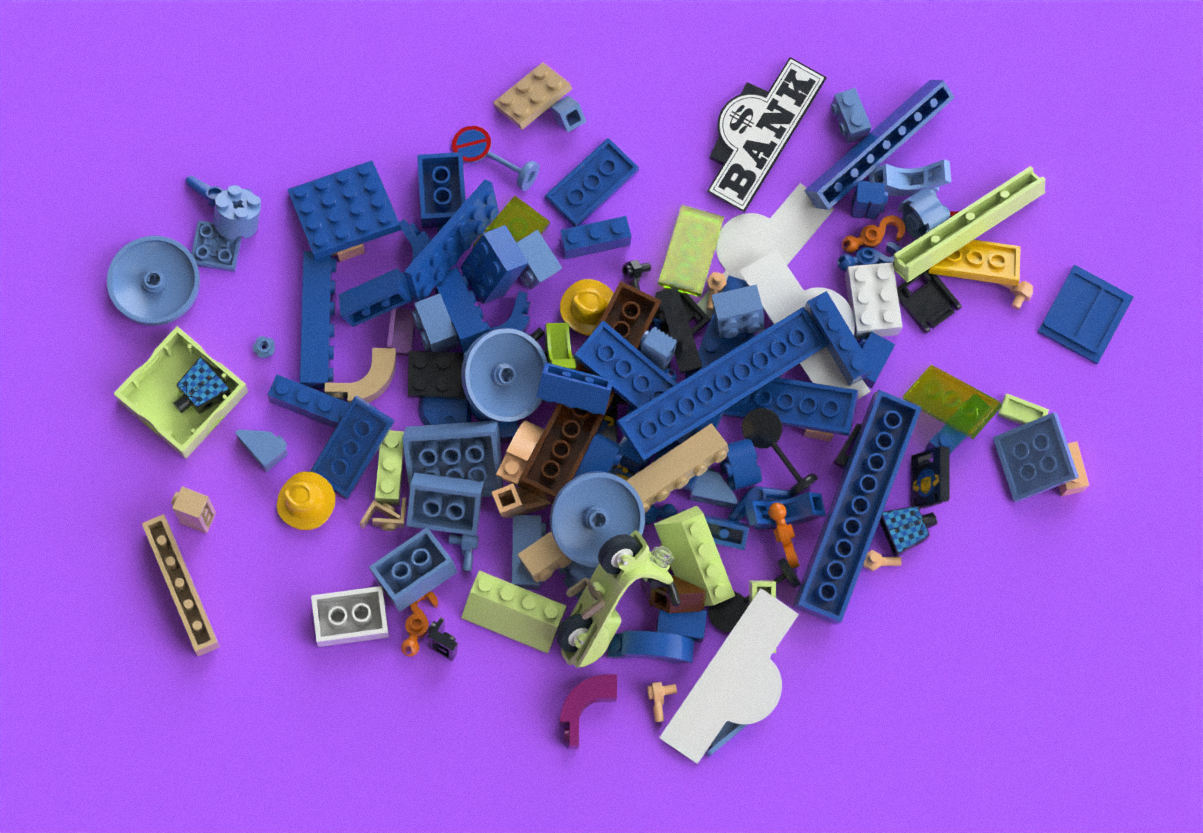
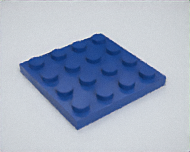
[287,160,401,260]

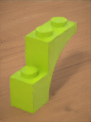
[544,323,576,370]

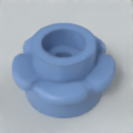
[253,336,275,358]

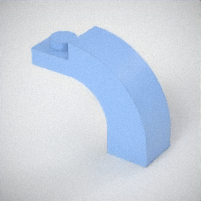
[869,159,951,196]

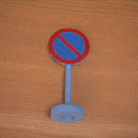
[452,126,540,191]

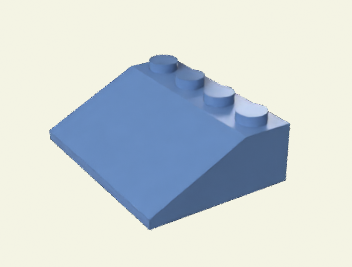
[402,421,503,497]

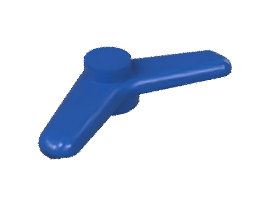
[185,176,252,207]
[728,486,792,522]

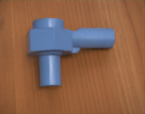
[449,534,479,571]

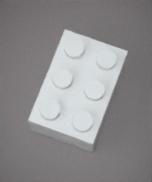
[845,262,903,339]
[311,586,389,647]

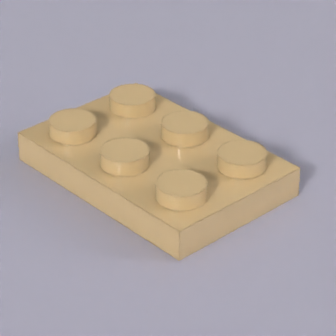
[493,62,572,130]

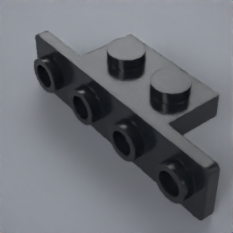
[656,287,702,374]

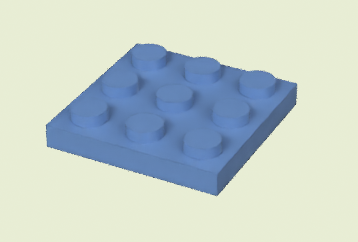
[993,412,1079,502]

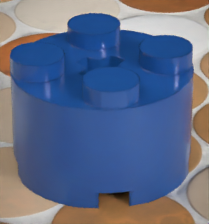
[719,438,762,491]

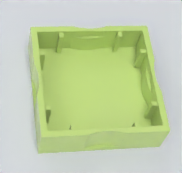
[113,326,248,459]

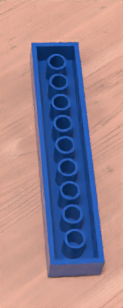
[792,390,922,624]

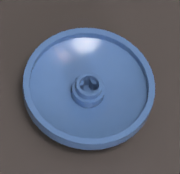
[107,236,200,326]
[461,328,548,422]
[550,472,645,567]

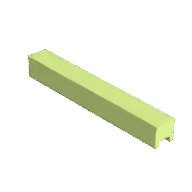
[894,166,1046,283]

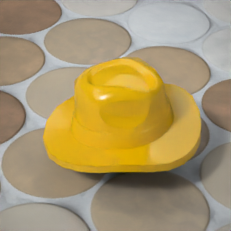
[560,279,614,336]
[277,471,335,530]

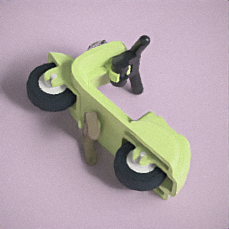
[555,530,681,668]

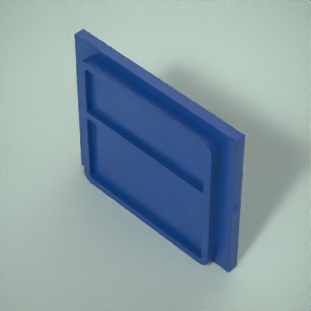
[1037,264,1134,364]

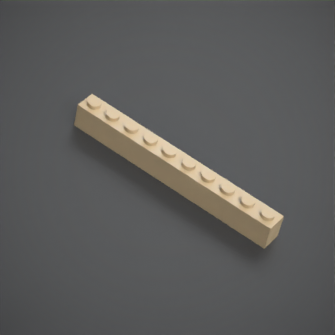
[518,423,729,583]

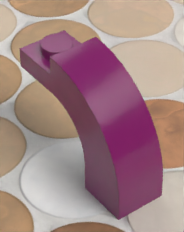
[559,674,617,749]

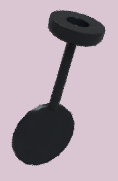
[742,408,819,497]
[708,557,801,632]

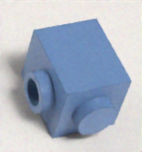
[550,95,587,132]

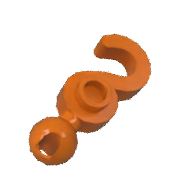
[842,215,906,253]
[768,503,800,569]
[401,591,439,657]

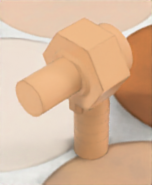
[706,272,727,311]
[1000,281,1033,310]
[863,550,901,572]
[647,682,677,722]

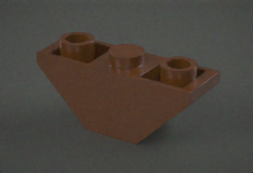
[641,574,706,614]

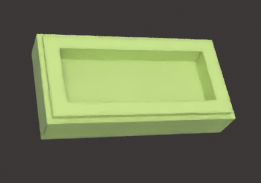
[997,393,1049,425]

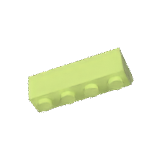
[654,506,735,606]
[461,570,566,654]

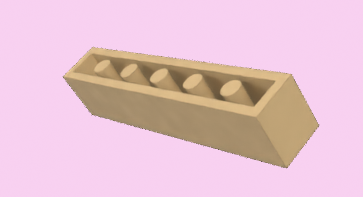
[142,514,220,657]

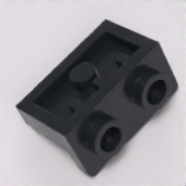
[427,617,458,661]

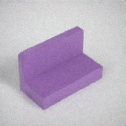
[387,307,415,356]

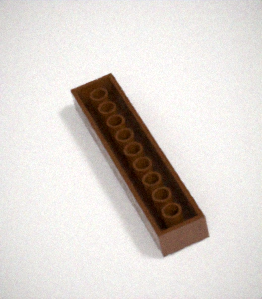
[518,281,661,503]

